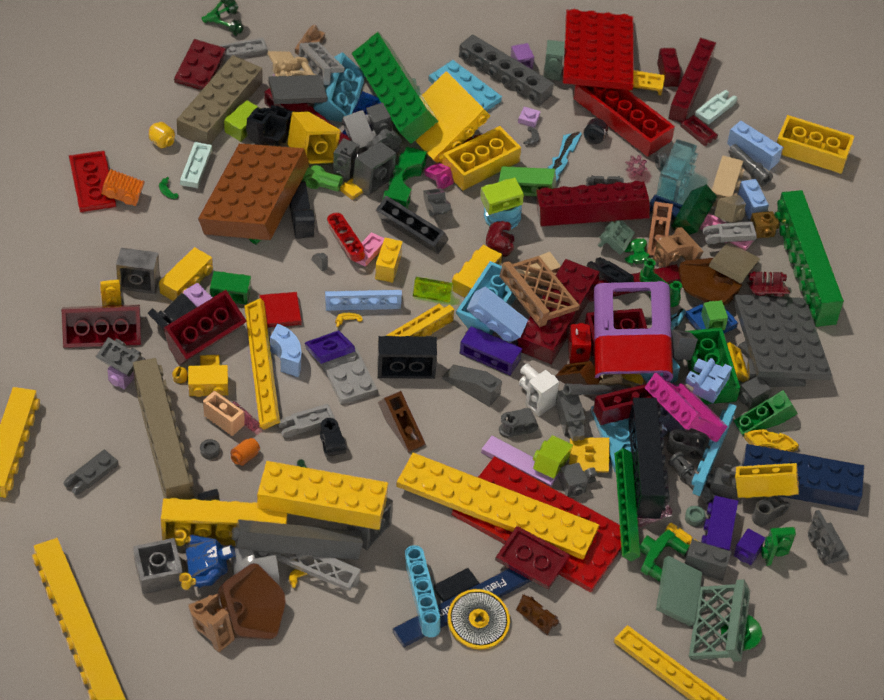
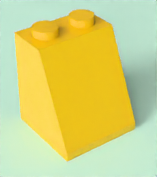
[287,112,340,164]

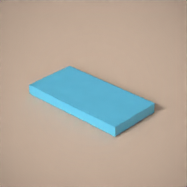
[590,406,631,472]

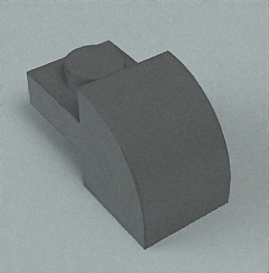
[423,188,451,216]

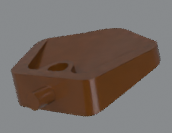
[678,258,742,306]
[214,563,286,640]

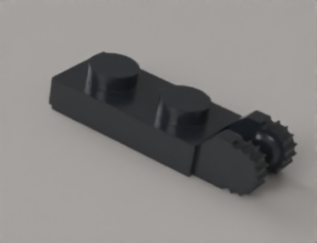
[586,257,634,283]

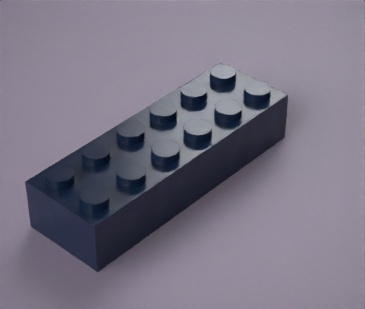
[742,444,864,511]

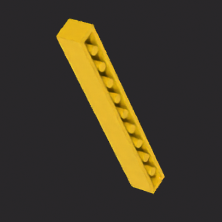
[31,538,126,700]

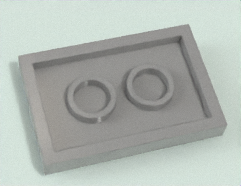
[321,347,377,405]

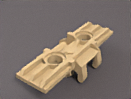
[267,51,316,76]

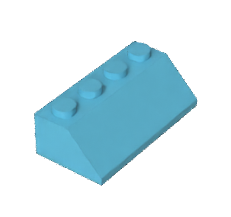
[313,52,365,122]
[456,261,516,335]

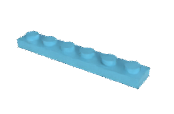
[691,403,737,496]

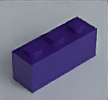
[459,326,522,376]
[701,496,738,551]

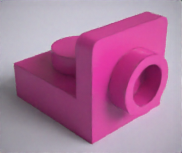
[424,162,454,189]

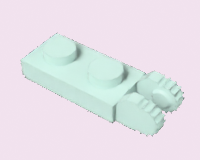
[695,90,737,125]

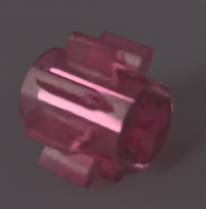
[625,154,648,177]

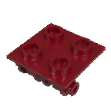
[747,271,790,296]

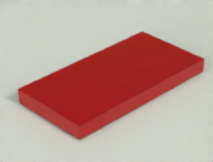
[69,150,116,212]

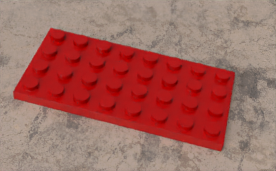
[563,9,633,90]
[452,456,622,593]

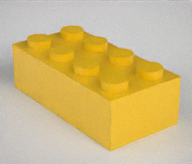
[777,115,855,174]
[442,126,521,191]

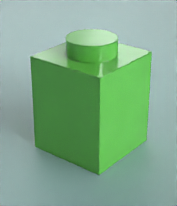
[701,301,728,330]

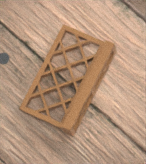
[500,256,580,327]

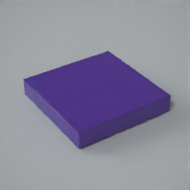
[304,330,355,364]

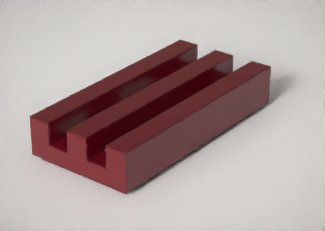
[680,115,718,146]

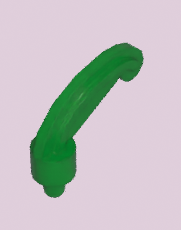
[159,177,179,199]

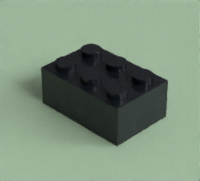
[377,336,437,379]

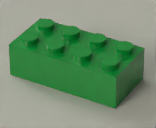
[686,328,740,405]

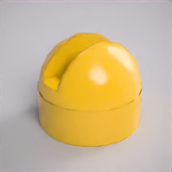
[172,366,188,384]

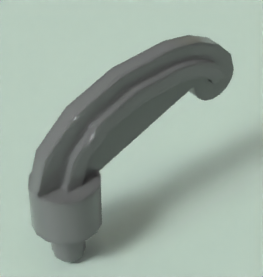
[524,127,539,145]

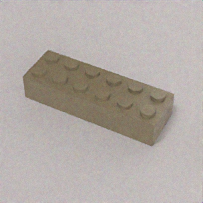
[177,55,263,145]

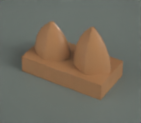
[295,25,325,55]

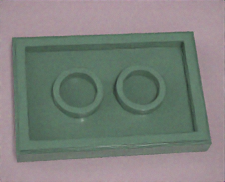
[656,556,702,627]

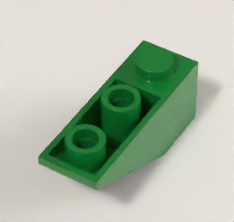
[733,390,798,436]

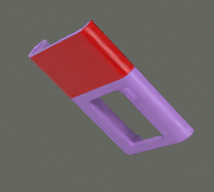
[594,281,673,382]

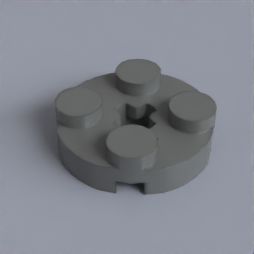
[366,129,402,154]

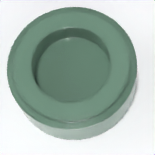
[685,506,706,526]

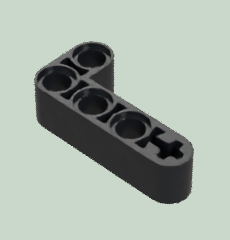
[289,181,314,239]

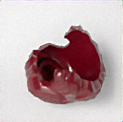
[486,221,515,257]

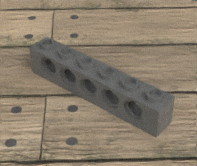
[459,34,554,106]

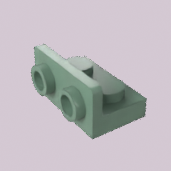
[598,220,635,255]

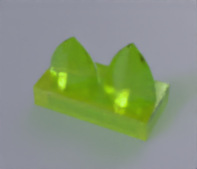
[413,277,453,303]

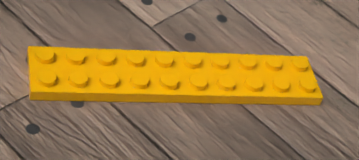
[396,453,599,560]

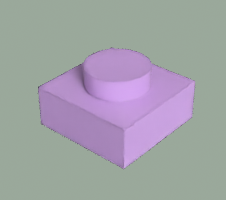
[518,107,541,128]

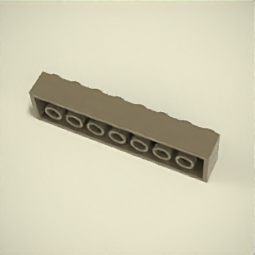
[133,358,194,500]

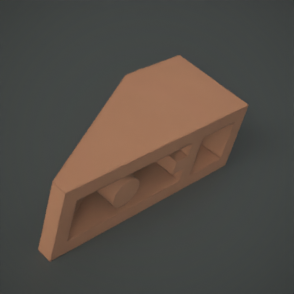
[647,202,673,256]

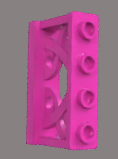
[645,373,728,442]

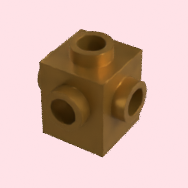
[750,211,779,238]

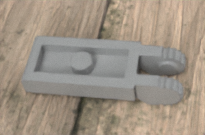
[703,222,757,244]
[278,404,335,438]

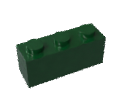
[671,184,717,235]

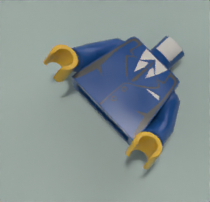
[175,530,236,590]

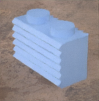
[738,179,769,221]

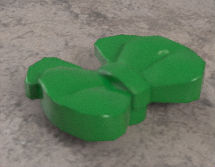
[624,238,650,265]

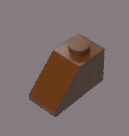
[555,361,602,385]

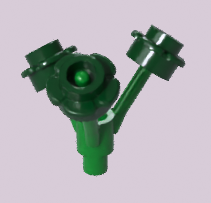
[202,0,244,36]

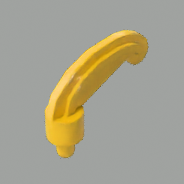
[335,312,363,327]
[289,569,307,588]

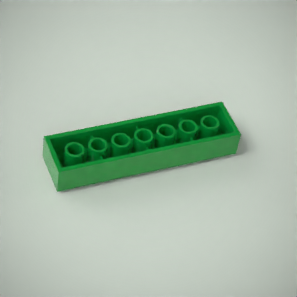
[351,32,438,144]
[774,190,844,327]

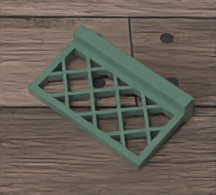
[689,579,751,662]

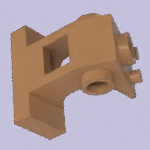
[653,227,704,268]
[188,594,235,652]

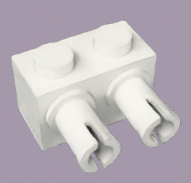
[519,363,559,417]

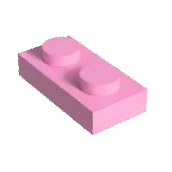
[354,232,384,267]

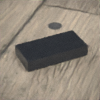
[433,568,479,602]

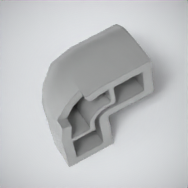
[231,548,280,586]

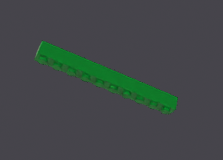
[614,448,640,562]

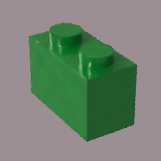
[210,271,251,305]

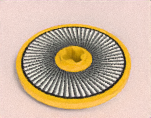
[447,589,510,650]

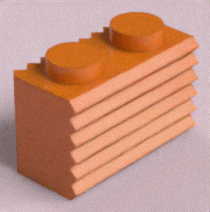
[101,169,145,206]

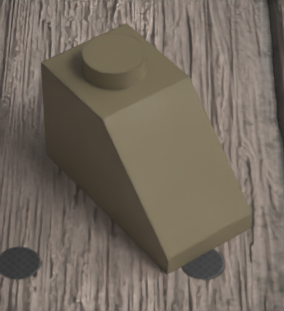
[714,195,746,223]

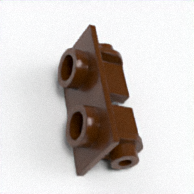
[516,594,559,635]

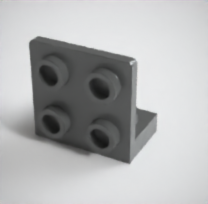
[96,337,146,377]
[808,510,849,565]

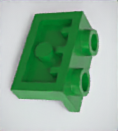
[761,527,796,566]

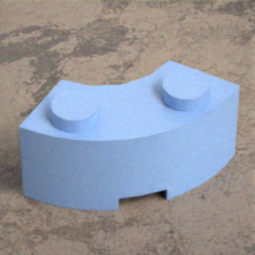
[270,324,301,377]

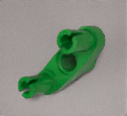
[639,258,682,307]
[640,529,690,582]

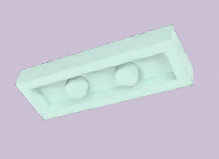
[180,142,212,188]

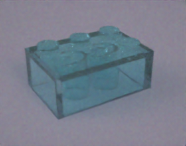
[656,139,698,203]

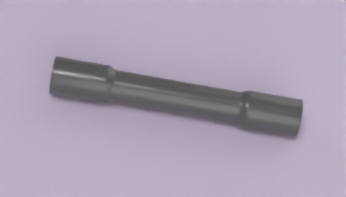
[563,384,632,395]

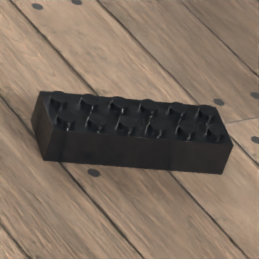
[628,397,669,519]

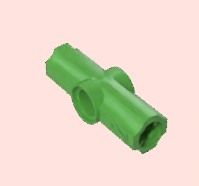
[301,165,343,191]

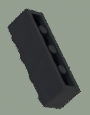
[376,196,448,254]

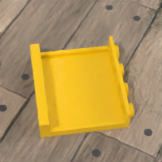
[415,71,490,164]

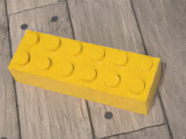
[257,461,388,530]
[161,498,288,546]

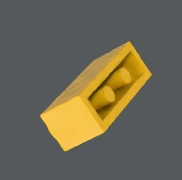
[452,245,502,298]
[159,247,213,301]
[735,463,799,498]

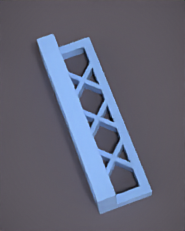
[325,290,402,311]

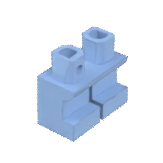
[685,358,732,403]

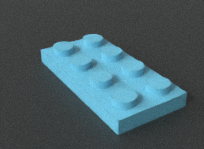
[428,60,502,111]

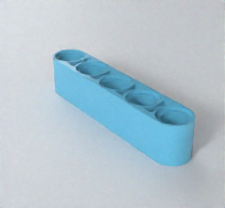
[405,545,440,637]

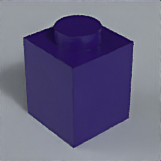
[734,528,765,565]

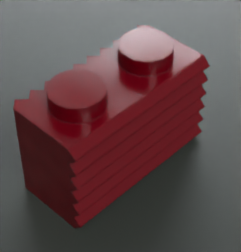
[657,48,681,87]

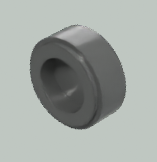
[200,439,220,459]

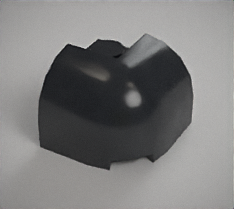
[246,105,294,146]

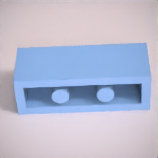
[727,120,783,171]
[466,286,528,343]

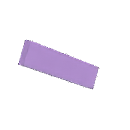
[481,436,559,487]

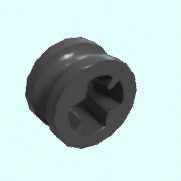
[654,152,668,169]

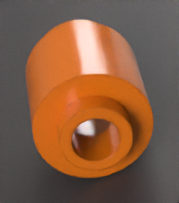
[231,438,260,466]

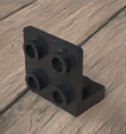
[148,293,197,330]

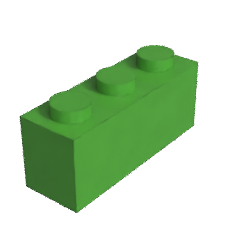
[499,166,557,196]

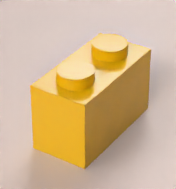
[375,238,403,283]
[188,365,228,397]

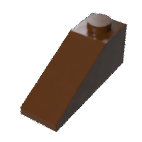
[378,391,426,452]

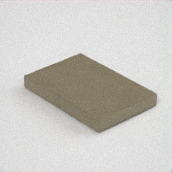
[709,242,760,284]

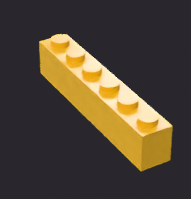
[0,387,40,498]

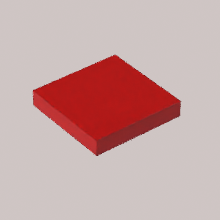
[259,292,301,328]

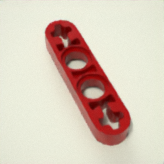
[327,213,366,262]

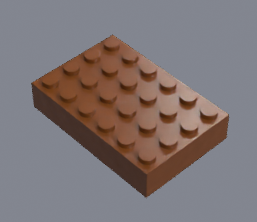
[198,143,310,241]

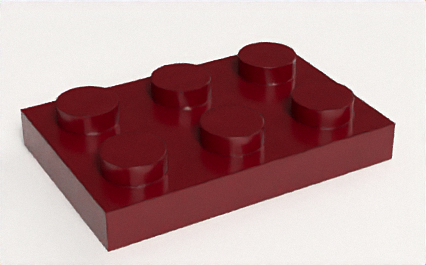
[174,39,226,90]
[496,526,570,590]

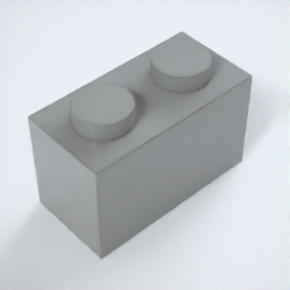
[342,110,376,153]

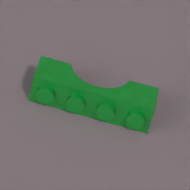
[383,146,427,209]

